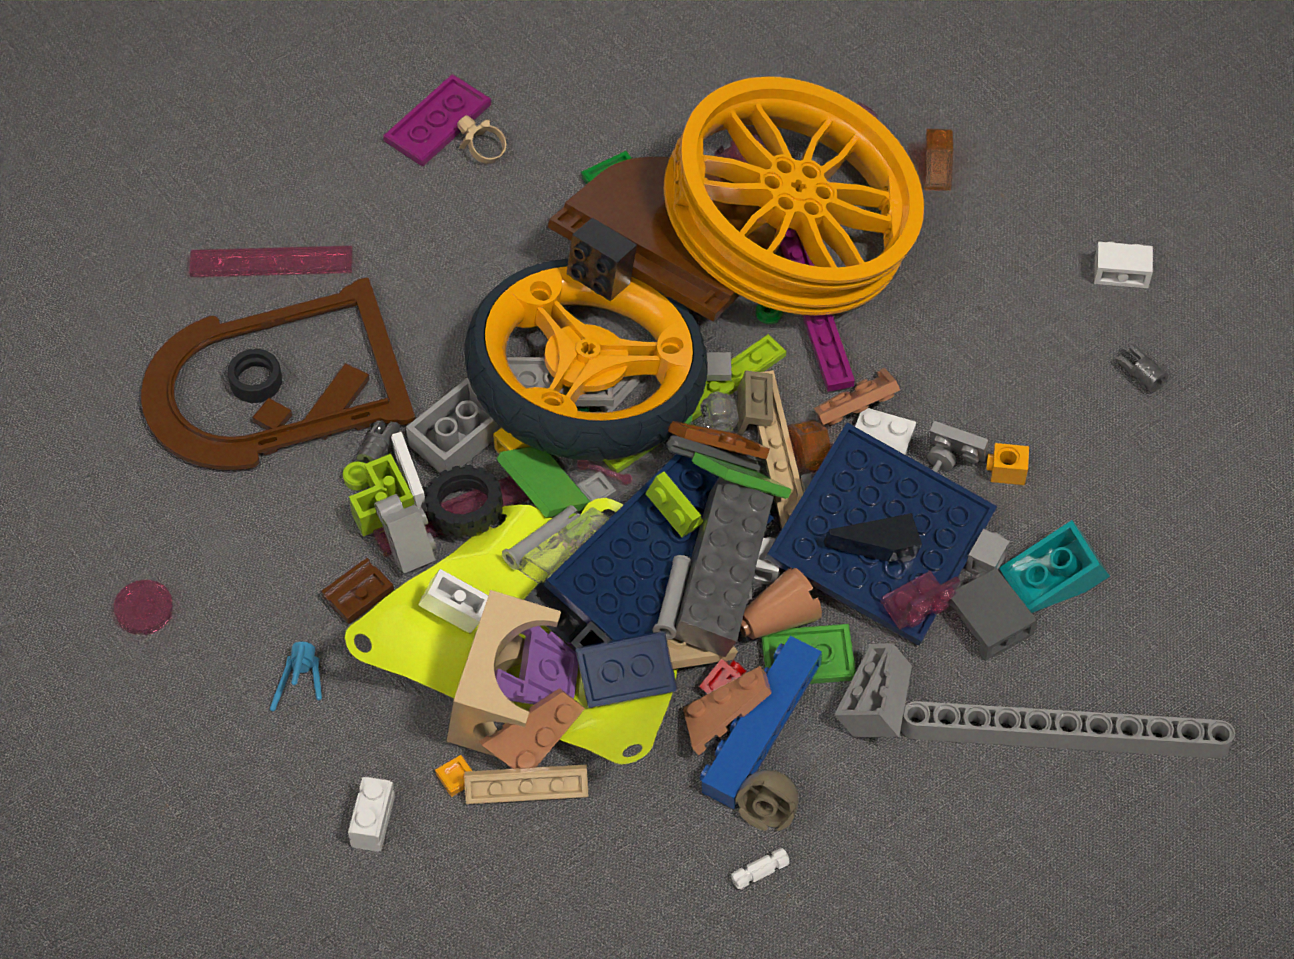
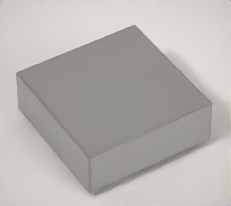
[706,352,731,381]
[577,471,617,502]

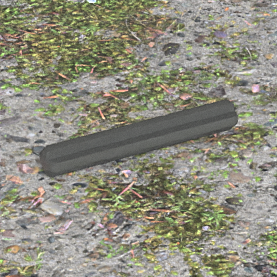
[666,435,760,472]

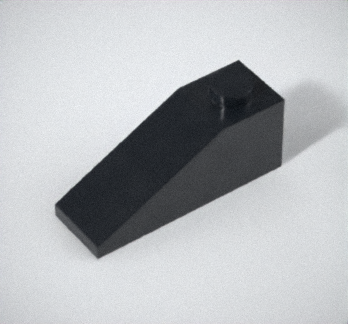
[823,513,922,562]

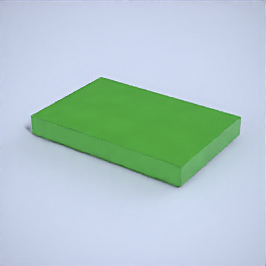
[497,446,590,518]
[692,452,792,499]
[761,624,856,684]

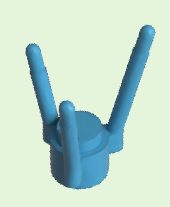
[270,642,322,712]

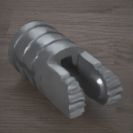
[1115,343,1168,393]
[356,421,400,463]

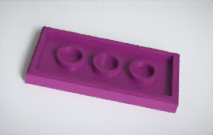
[383,74,491,167]

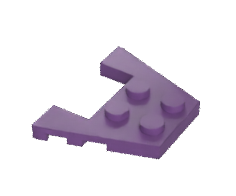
[494,626,578,704]

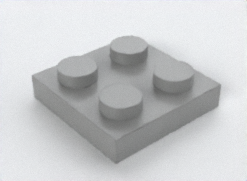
[930,421,989,463]

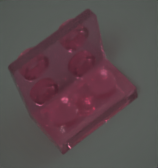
[880,571,961,630]

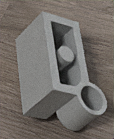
[374,494,436,574]

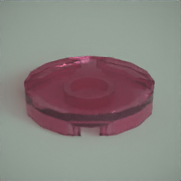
[114,579,173,635]

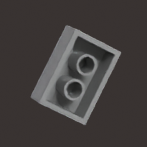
[406,377,501,472]

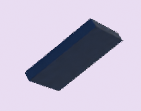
[575,630,678,708]

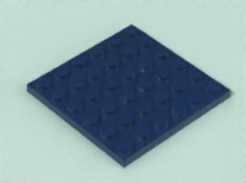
[765,423,997,646]

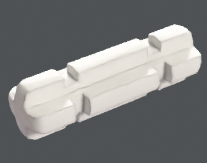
[731,848,790,889]

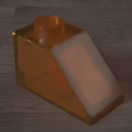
[924,129,953,191]
[787,420,831,470]

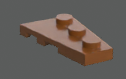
[668,421,770,459]

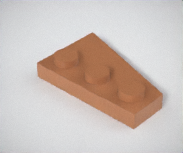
[814,368,900,425]
[479,688,585,769]

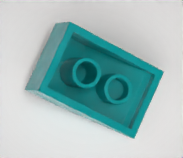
[999,520,1110,613]

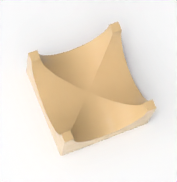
[446,590,561,757]

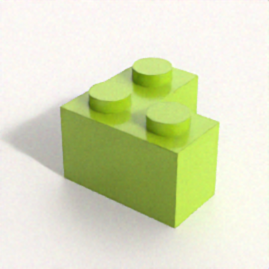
[349,454,414,537]

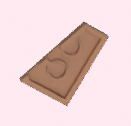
[683,666,772,756]

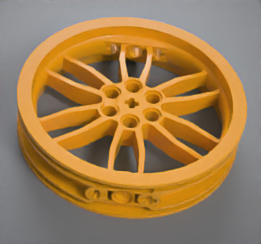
[664,77,924,315]

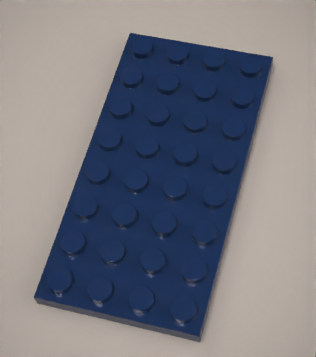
[544,454,773,641]

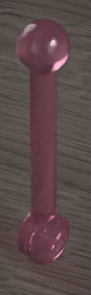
[577,460,632,485]

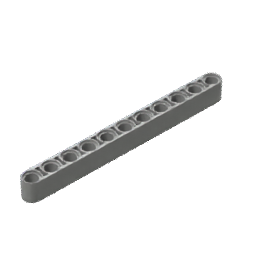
[901,701,1235,758]

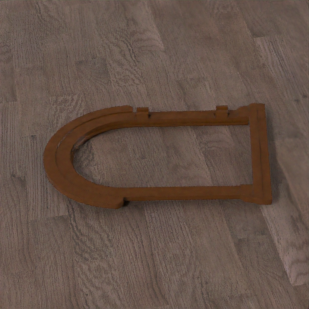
[141,277,416,470]

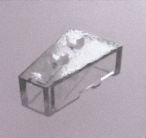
[517,507,610,583]

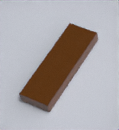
[304,363,370,440]

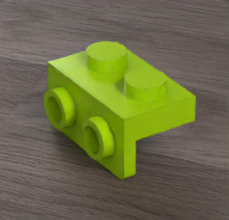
[646,472,703,537]

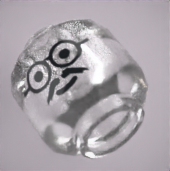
[700,392,739,432]

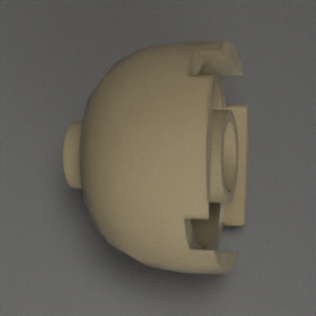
[735,769,799,831]

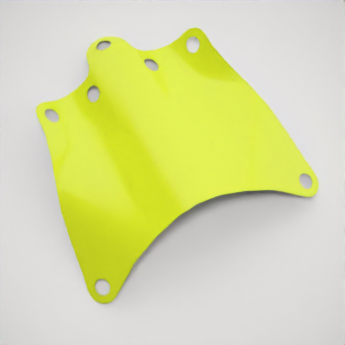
[345,498,678,764]

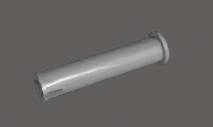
[502,505,581,570]
[653,555,692,640]

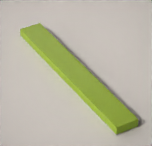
[603,334,786,474]

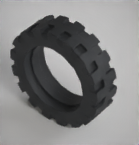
[425,465,503,538]

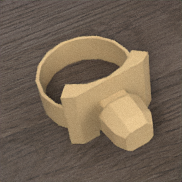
[457,115,507,164]

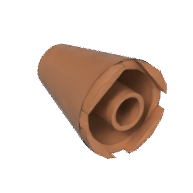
[740,568,822,639]

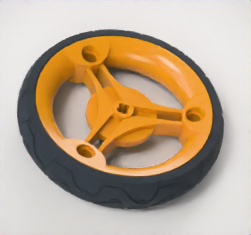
[464,259,708,461]

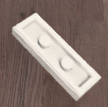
[391,432,427,512]

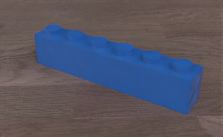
[700,636,822,809]

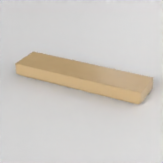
[464,765,588,804]

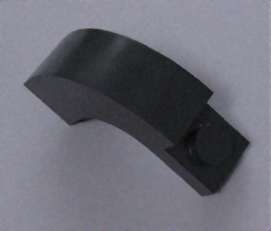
[522,581,612,652]

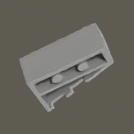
[834,643,912,737]

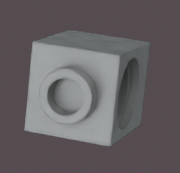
[966,529,1010,575]

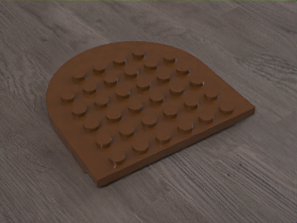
[547,156,776,322]

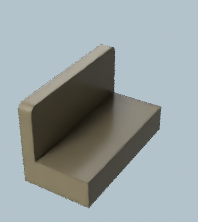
[737,370,773,435]

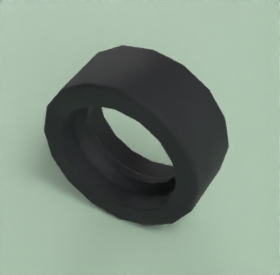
[228,348,282,403]

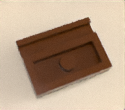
[321,558,394,624]

